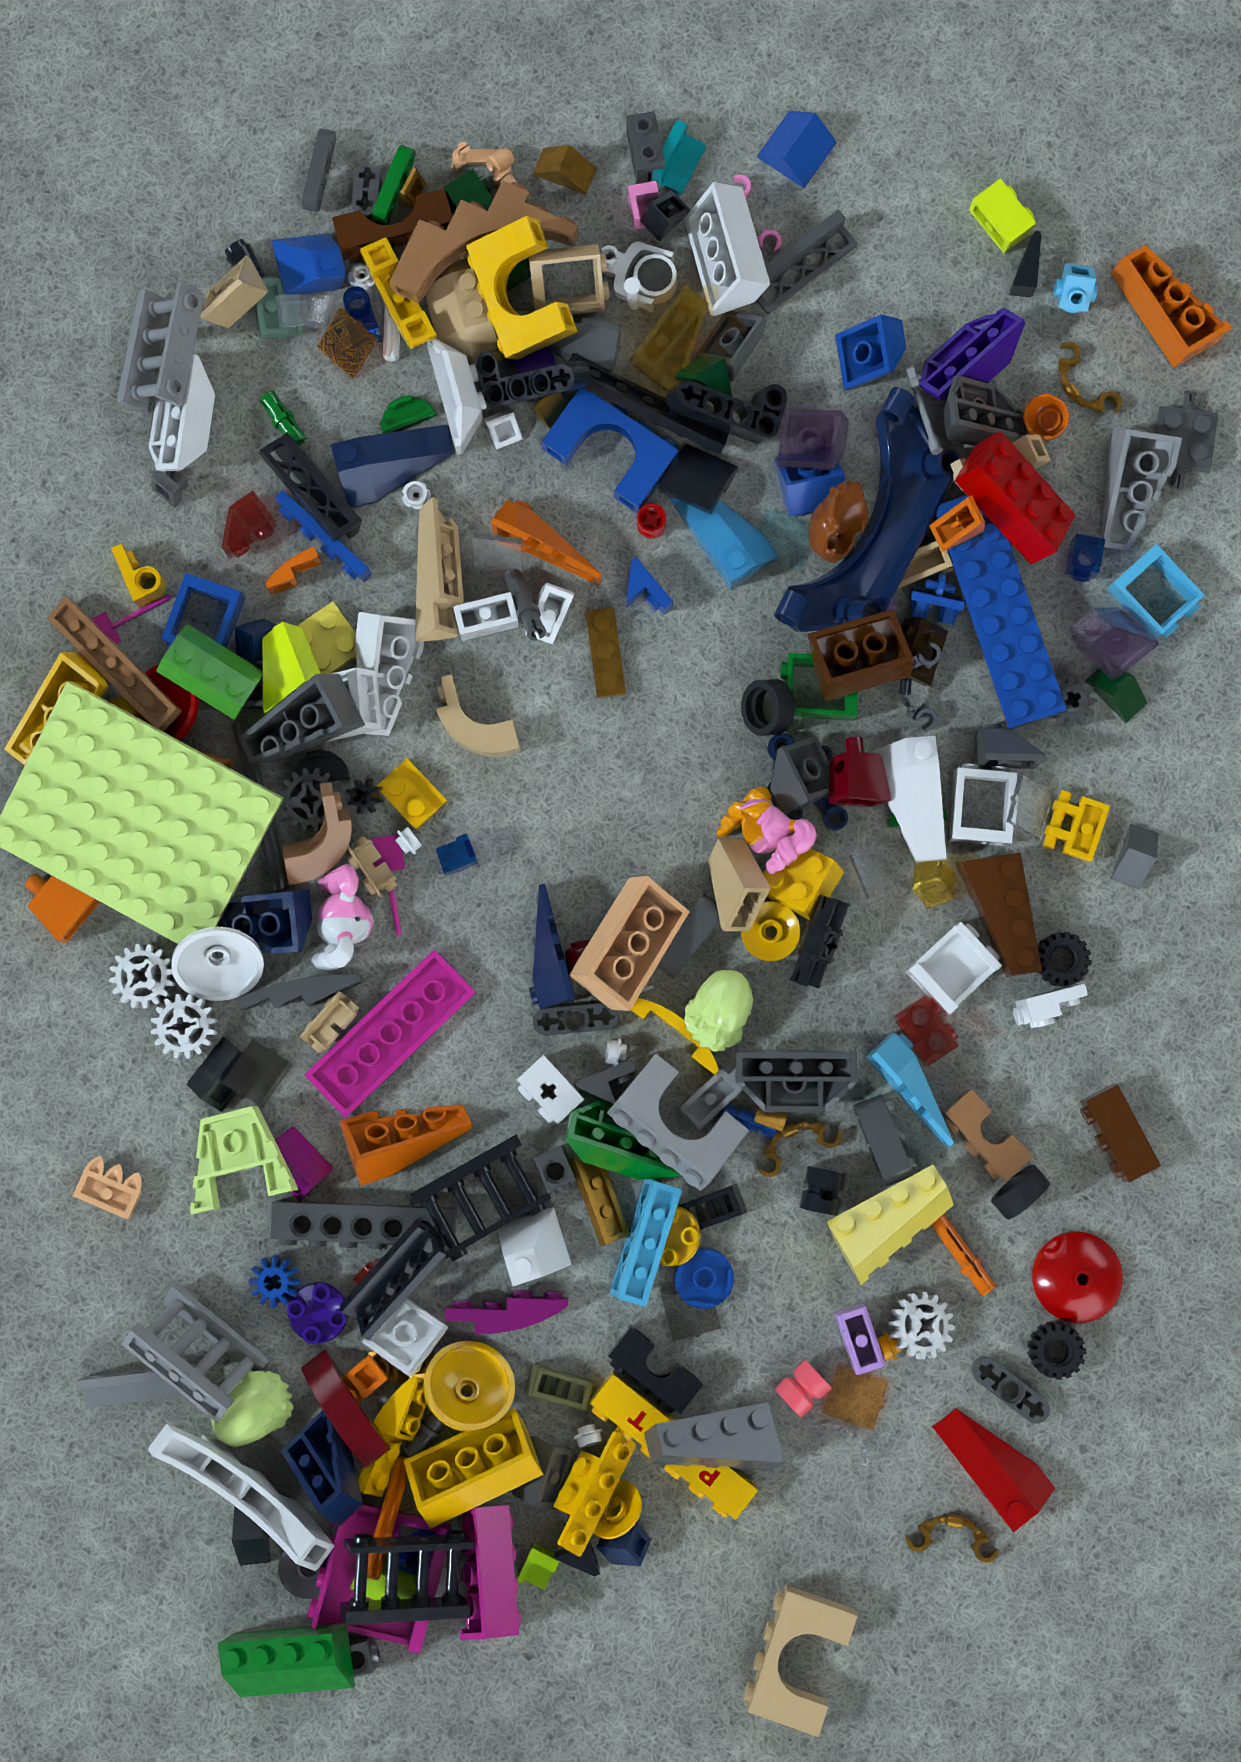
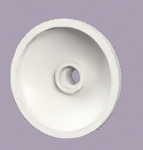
[172,927,264,1001]

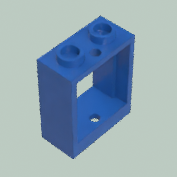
[161,573,246,649]

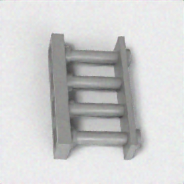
[116,282,205,412]
[122,1283,269,1423]

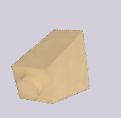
[708,838,771,932]

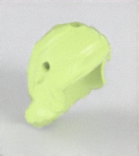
[684,970,753,1052]
[211,1370,293,1447]

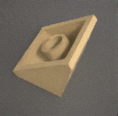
[200,255,268,328]

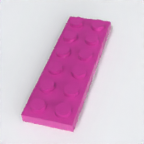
[304,949,477,1118]

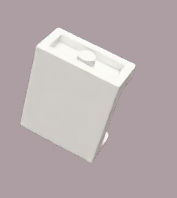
[905,922,1002,1016]

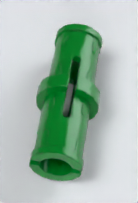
[259,390,307,446]

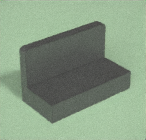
[512,1436,574,1509]

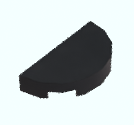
[291,750,351,781]

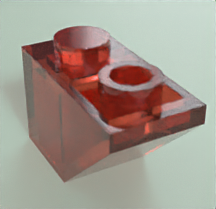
[221,490,278,559]

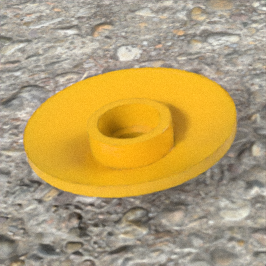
[741,902,801,961]
[593,1480,642,1539]

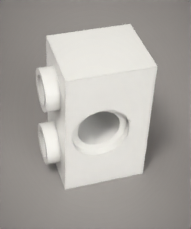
[453,592,519,641]

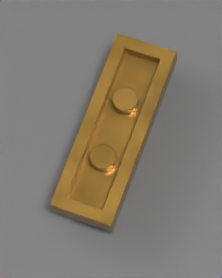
[585,607,626,699]
[569,1157,630,1246]

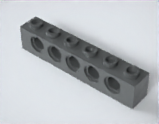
[270,1200,457,1251]

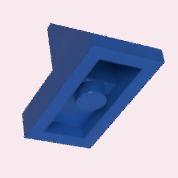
[627,557,673,615]

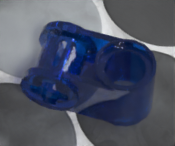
[343,286,382,348]

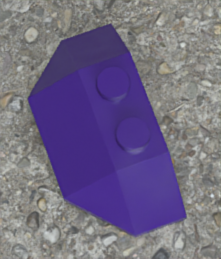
[919,308,1025,400]

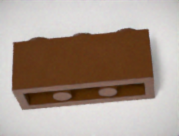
[1080,1084,1161,1183]

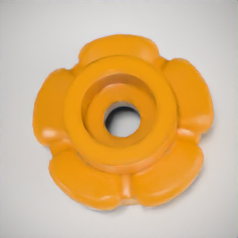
[877,1332,901,1361]

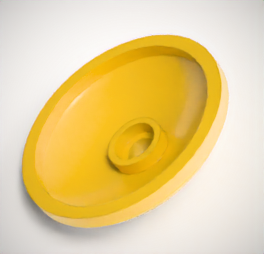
[423,1341,515,1432]

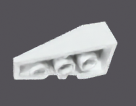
[355,612,424,736]
[873,736,946,862]

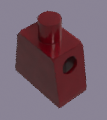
[829,736,891,807]

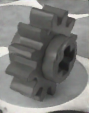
[1050,675,1097,729]

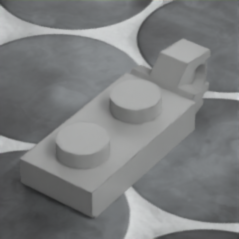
[678,1064,742,1131]

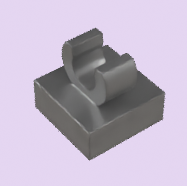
[151,471,188,508]

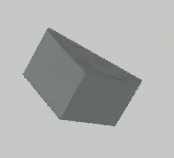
[1111,823,1159,889]

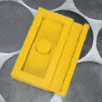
[375,758,448,831]

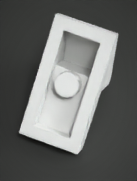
[525,582,574,644]

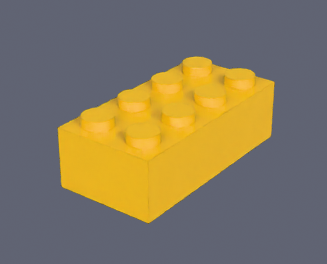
[403,1407,543,1528]

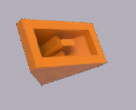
[929,496,985,552]

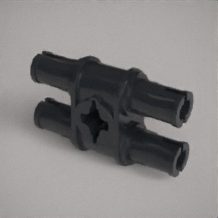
[789,895,850,988]

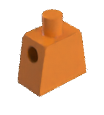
[24,873,100,943]

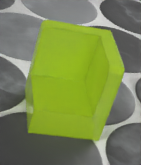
[517,1542,560,1589]

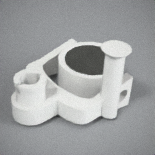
[600,241,677,312]

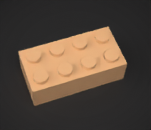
[569,876,690,1011]

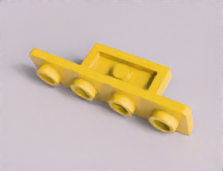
[553,1431,636,1557]

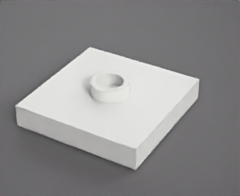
[362,1298,448,1378]

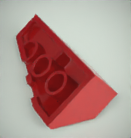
[932,1408,1055,1533]

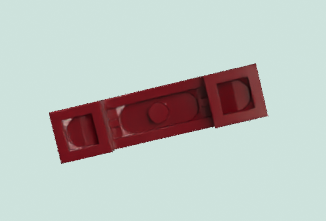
[301,1349,391,1468]

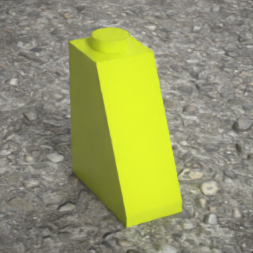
[262,622,321,714]

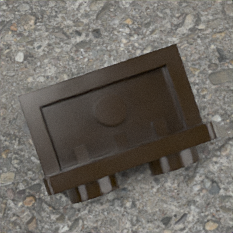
[901,618,948,686]

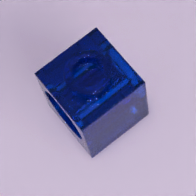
[1065,533,1105,582]

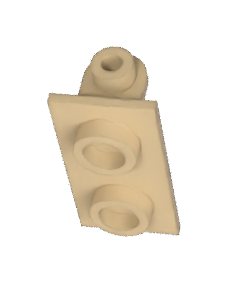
[346,836,398,898]
[299,991,359,1053]

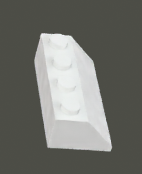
[684,182,770,316]

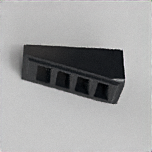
[1009,231,1041,297]
[678,1184,747,1230]

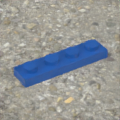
[275,490,372,582]

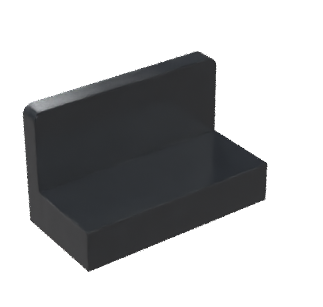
[187,1037,259,1112]

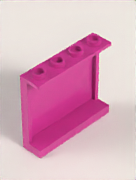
[307,1502,452,1654]

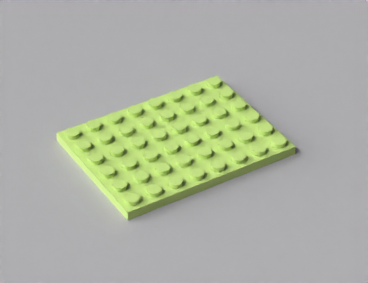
[0,681,284,944]

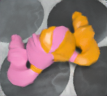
[716,786,817,874]

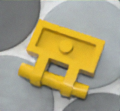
[1042,790,1110,863]

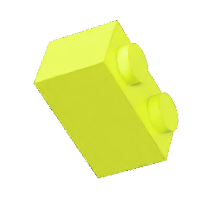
[969,178,1036,254]

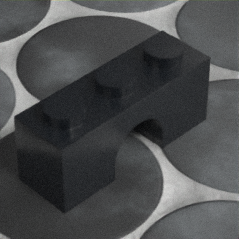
[608,1324,703,1414]

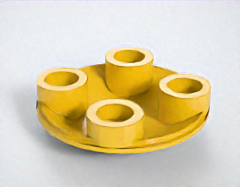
[659,1206,701,1267]

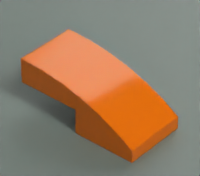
[265,547,322,595]
[342,1354,389,1403]

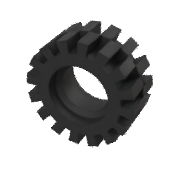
[1037,932,1092,987]
[1027,1322,1086,1380]

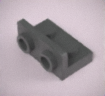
[626,111,665,184]

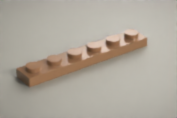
[47,596,182,732]

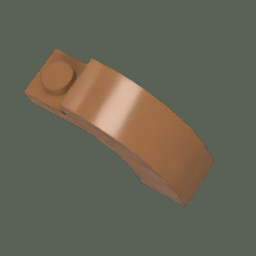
[282,782,352,885]

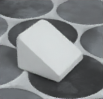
[484,408,523,450]

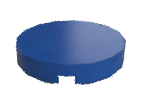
[673,1248,734,1309]

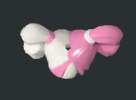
[311,864,374,970]

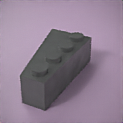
[238,674,365,763]

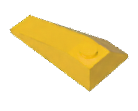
[4,652,108,766]

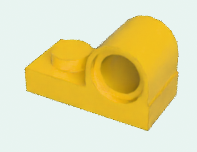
[111,543,166,607]

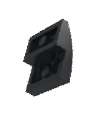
[658,444,738,515]

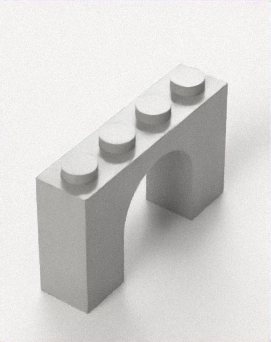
[607,1053,749,1191]

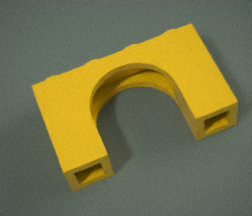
[466,216,578,360]

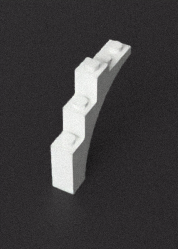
[148,1424,335,1571]

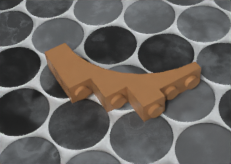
[389,180,579,304]

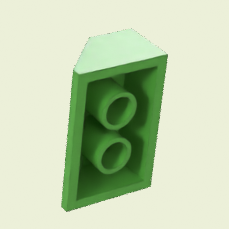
[156,624,263,720]

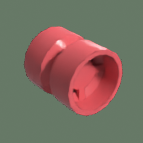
[774,1359,833,1418]

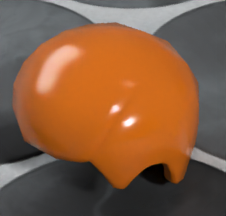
[1023,393,1070,441]

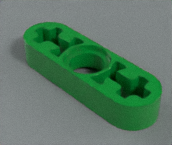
[371,145,416,225]

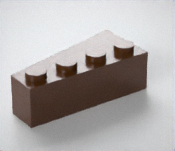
[956,852,1042,977]

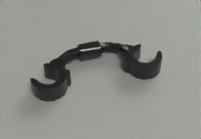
[899,640,941,731]

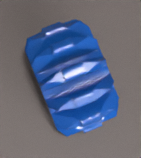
[248,1255,302,1308]

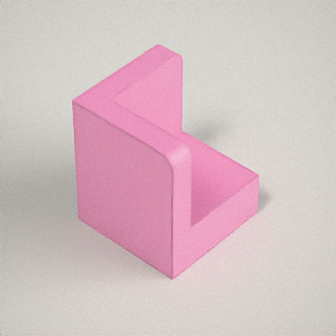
[628,181,658,230]

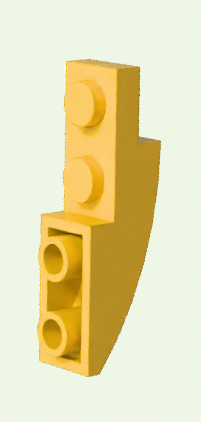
[358,1376,427,1497]

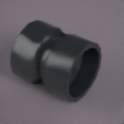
[799,1166,846,1216]

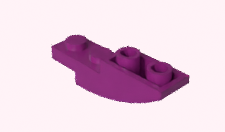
[445,1290,569,1334]

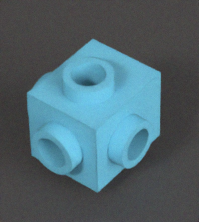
[1053,263,1098,313]

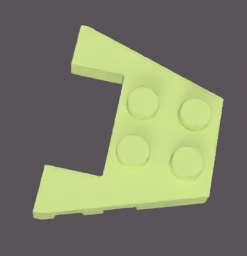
[190,1106,298,1214]

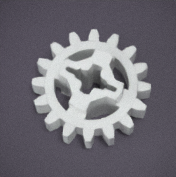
[109,944,176,1009]
[150,994,218,1059]
[888,1292,955,1360]

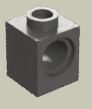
[533,1145,576,1194]

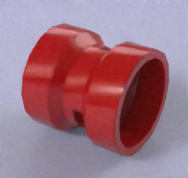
[637,503,666,539]

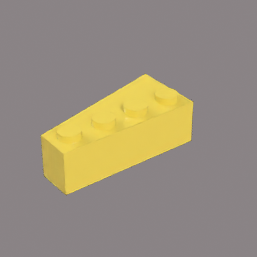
[827,1165,954,1285]

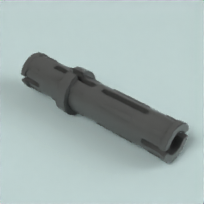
[503,569,546,641]

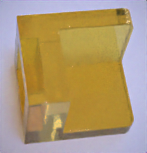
[912,860,955,909]

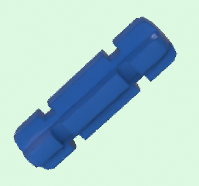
[719,1104,777,1138]

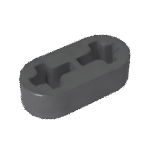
[351,163,381,220]

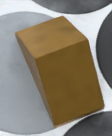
[533,145,597,195]

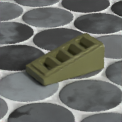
[525,1363,594,1412]

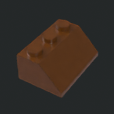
[808,609,914,701]

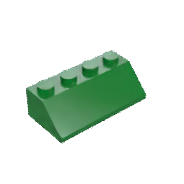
[218,1623,355,1697]

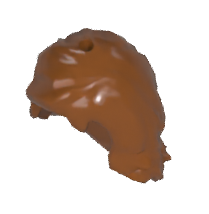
[808,480,869,563]

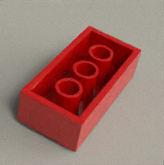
[954,431,1076,565]

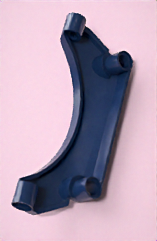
[774,387,960,632]

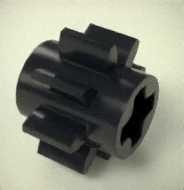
[346,778,384,814]

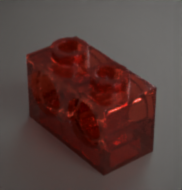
[892,996,959,1066]

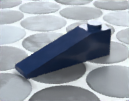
[331,425,455,508]
[529,884,575,1009]
[217,889,312,954]

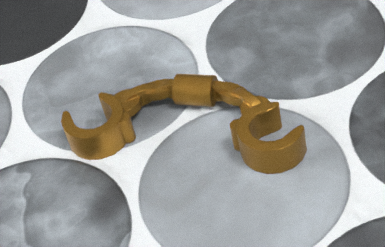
[1058,341,1122,415]
[757,1121,842,1177]
[905,1514,999,1563]

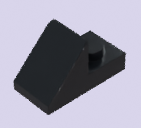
[554,1514,600,1577]

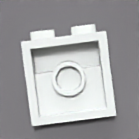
[1013,984,1088,1028]

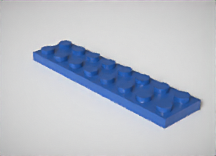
[935,495,1067,729]

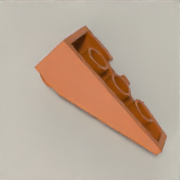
[491,499,602,586]
[340,1105,473,1186]

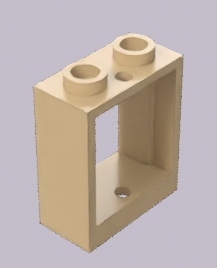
[529,244,610,315]

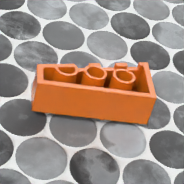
[1110,244,1233,368]

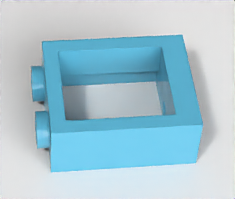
[1107,544,1205,640]

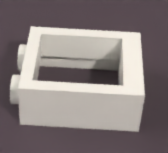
[326,667,381,742]
[948,763,1017,847]

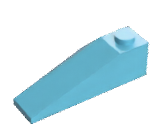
[865,1032,954,1147]

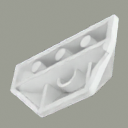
[426,338,486,455]
[149,354,215,472]

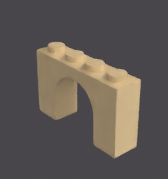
[743,1585,858,1737]

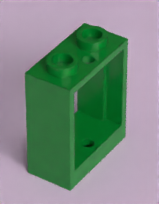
[780,653,858,721]

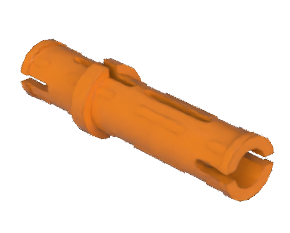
[931,1214,997,1296]

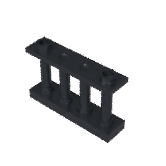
[407,1134,551,1262]
[340,1530,474,1625]

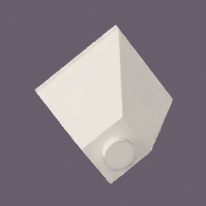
[497,1207,572,1286]

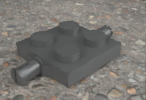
[1155,390,1219,489]

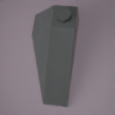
[515,310,621,373]

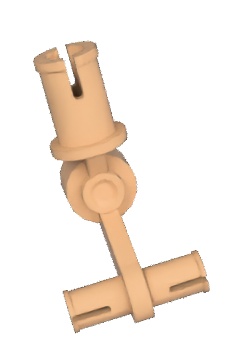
[451,142,518,187]

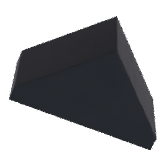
[640,190,691,242]
[232,1506,271,1566]

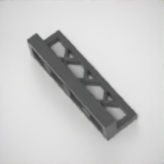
[756,209,858,315]

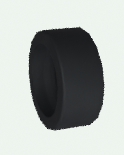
[741,679,795,736]
[991,1165,1050,1220]

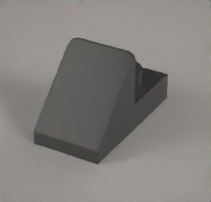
[575,1060,636,1104]

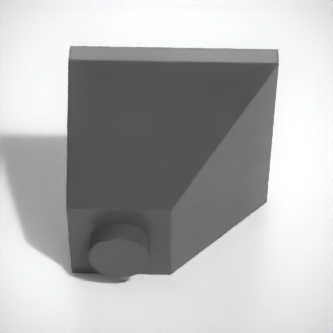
[975,724,1046,769]
[770,736,830,814]

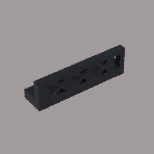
[259,432,362,542]
[340,1220,446,1340]

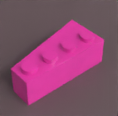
[460,1505,521,1640]

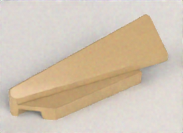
[415,497,464,642]

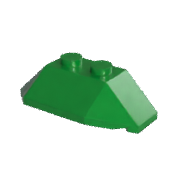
[565,1100,680,1180]

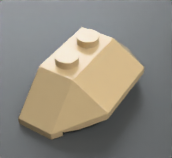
[425,253,498,367]

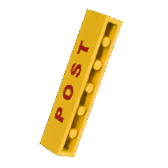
[590,1371,758,1520]

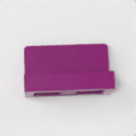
[275,1126,333,1202]

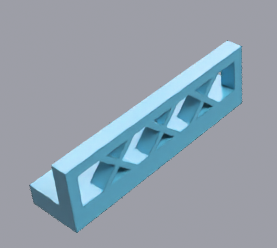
[609,1179,682,1307]

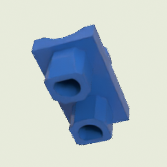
[909,573,965,625]

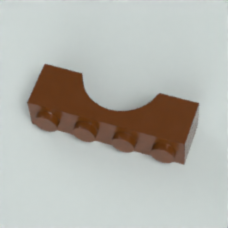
[332,189,452,261]

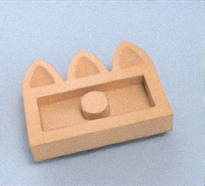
[73,1156,143,1220]

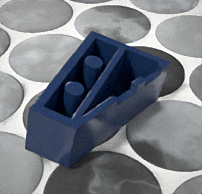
[281,1410,363,1526]

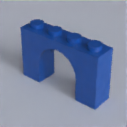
[542,388,678,514]

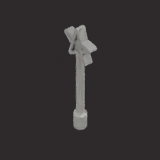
[906,365,943,455]

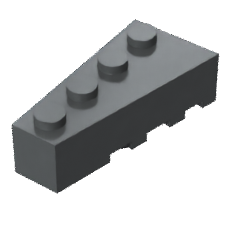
[644,1402,785,1471]

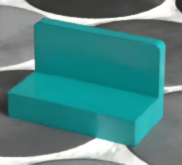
[651,120,706,195]

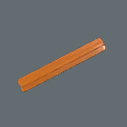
[367,1456,408,1580]

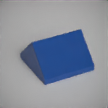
[757,110,837,188]

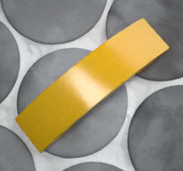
[360,237,437,349]
[631,998,719,1075]

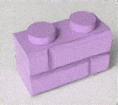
[833,1303,886,1375]

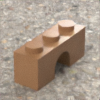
[941,1089,1033,1182]

